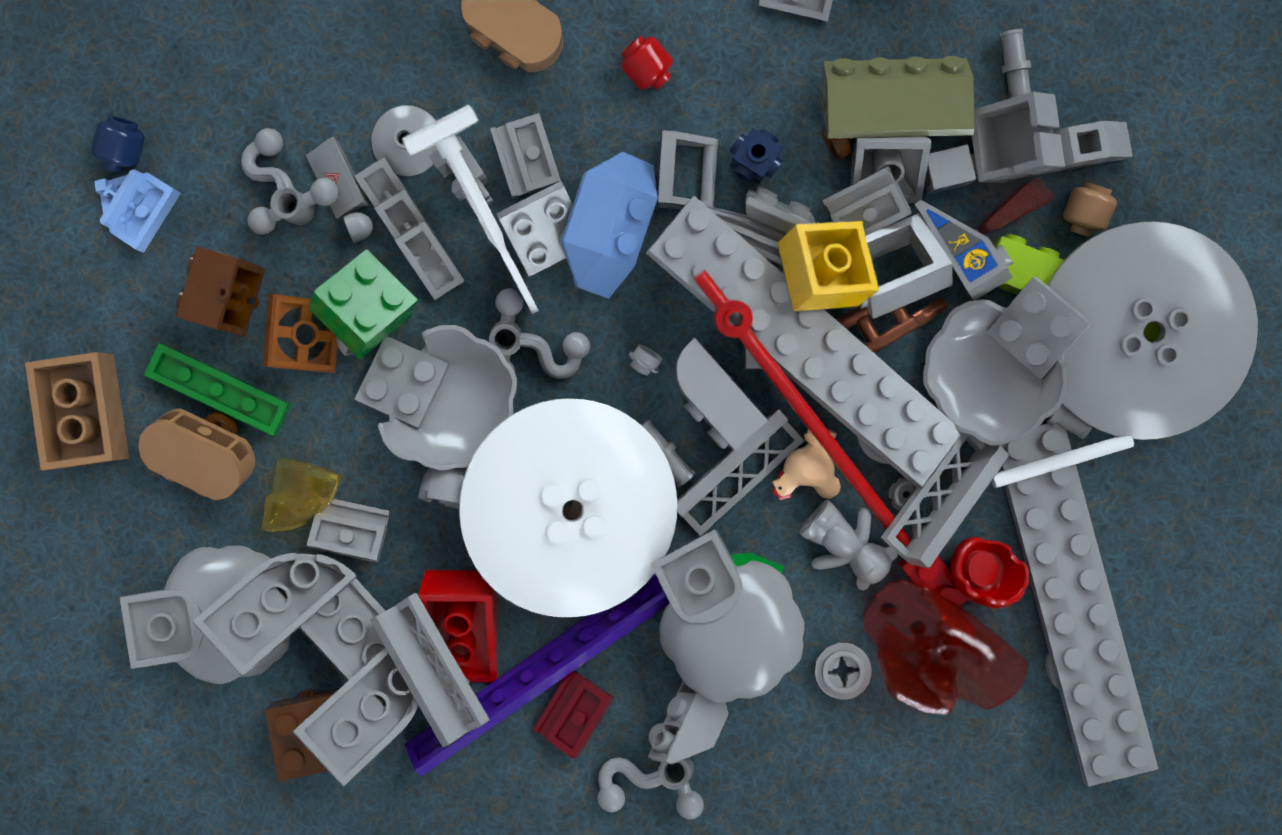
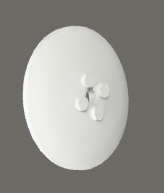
[459,398,677,617]

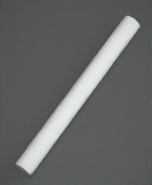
[991,436,1134,488]

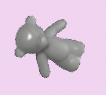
[799,500,898,591]

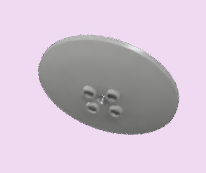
[1047,222,1258,440]

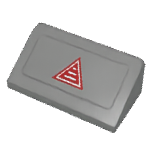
[306,137,369,220]

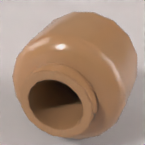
[1063,182,1117,237]

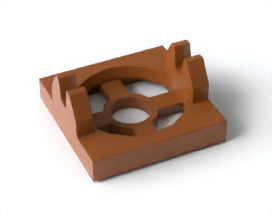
[263,294,338,373]

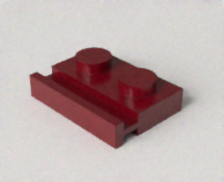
[533,670,615,759]

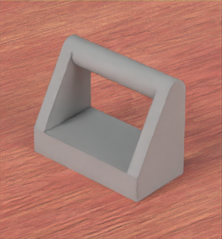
[657,130,718,209]

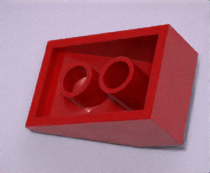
[419,570,498,682]

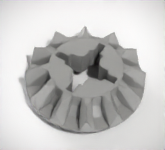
[814,642,872,700]

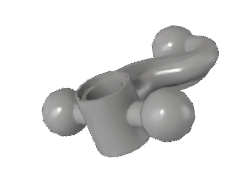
[241,128,339,235]
[489,288,590,379]
[597,723,704,820]

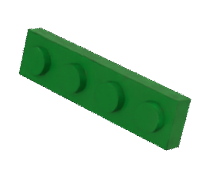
[144,343,291,436]

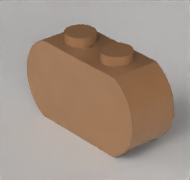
[461,0,563,72]
[139,409,255,500]

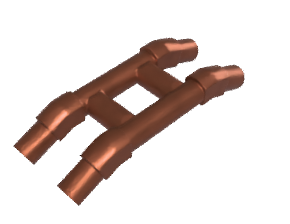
[836,267,948,354]

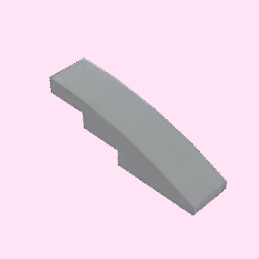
[354,156,464,300]

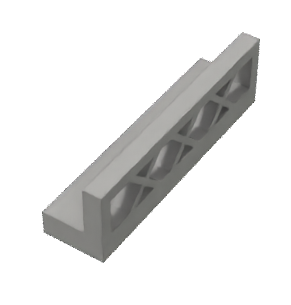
[677,409,805,536]
[881,433,1009,568]
[370,593,489,747]

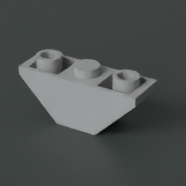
[1027,121,1133,177]
[648,680,728,764]

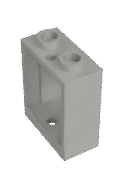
[859,213,953,319]

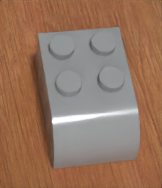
[675,338,768,450]

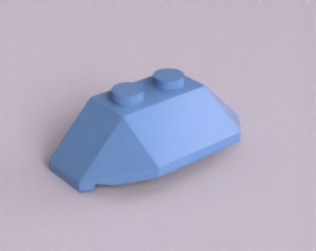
[561,152,658,299]

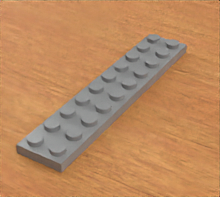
[646,196,962,487]
[998,423,1158,787]

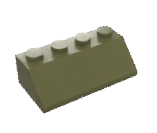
[820,56,975,139]

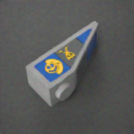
[915,200,1013,300]

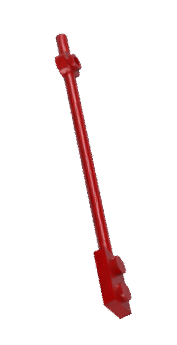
[693,270,968,620]

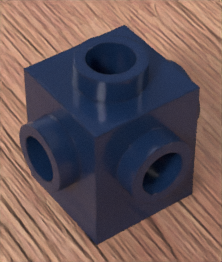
[730,128,783,184]

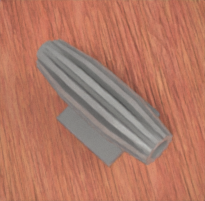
[706,186,815,275]

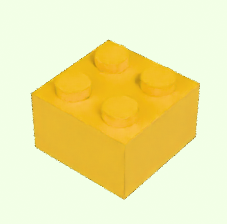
[778,221,879,311]

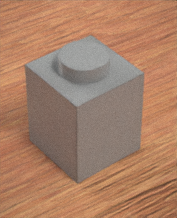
[925,145,977,195]

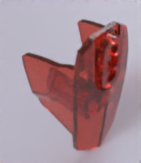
[864,579,1028,716]

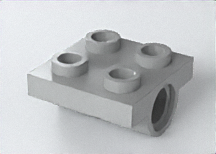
[496,181,573,277]

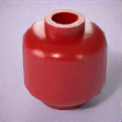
[620,35,673,90]

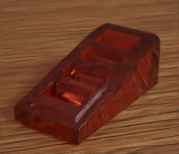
[976,177,1055,234]

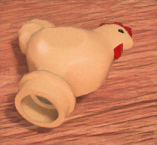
[772,429,841,500]

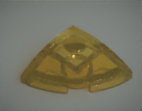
[261,457,342,531]

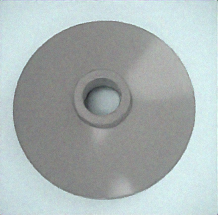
[371,106,438,176]

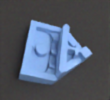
[94,169,181,253]

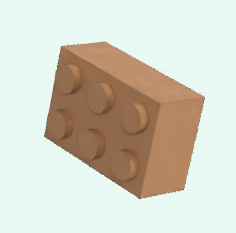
[25,352,129,471]

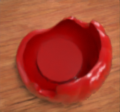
[950,537,1029,609]

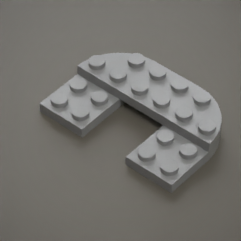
[192,553,418,786]

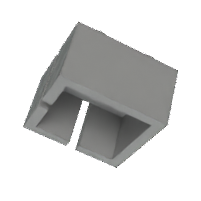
[972,91,1065,183]

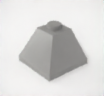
[850,136,931,203]

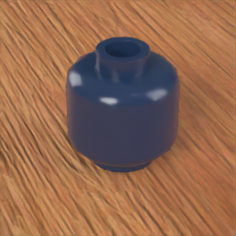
[91,116,145,172]

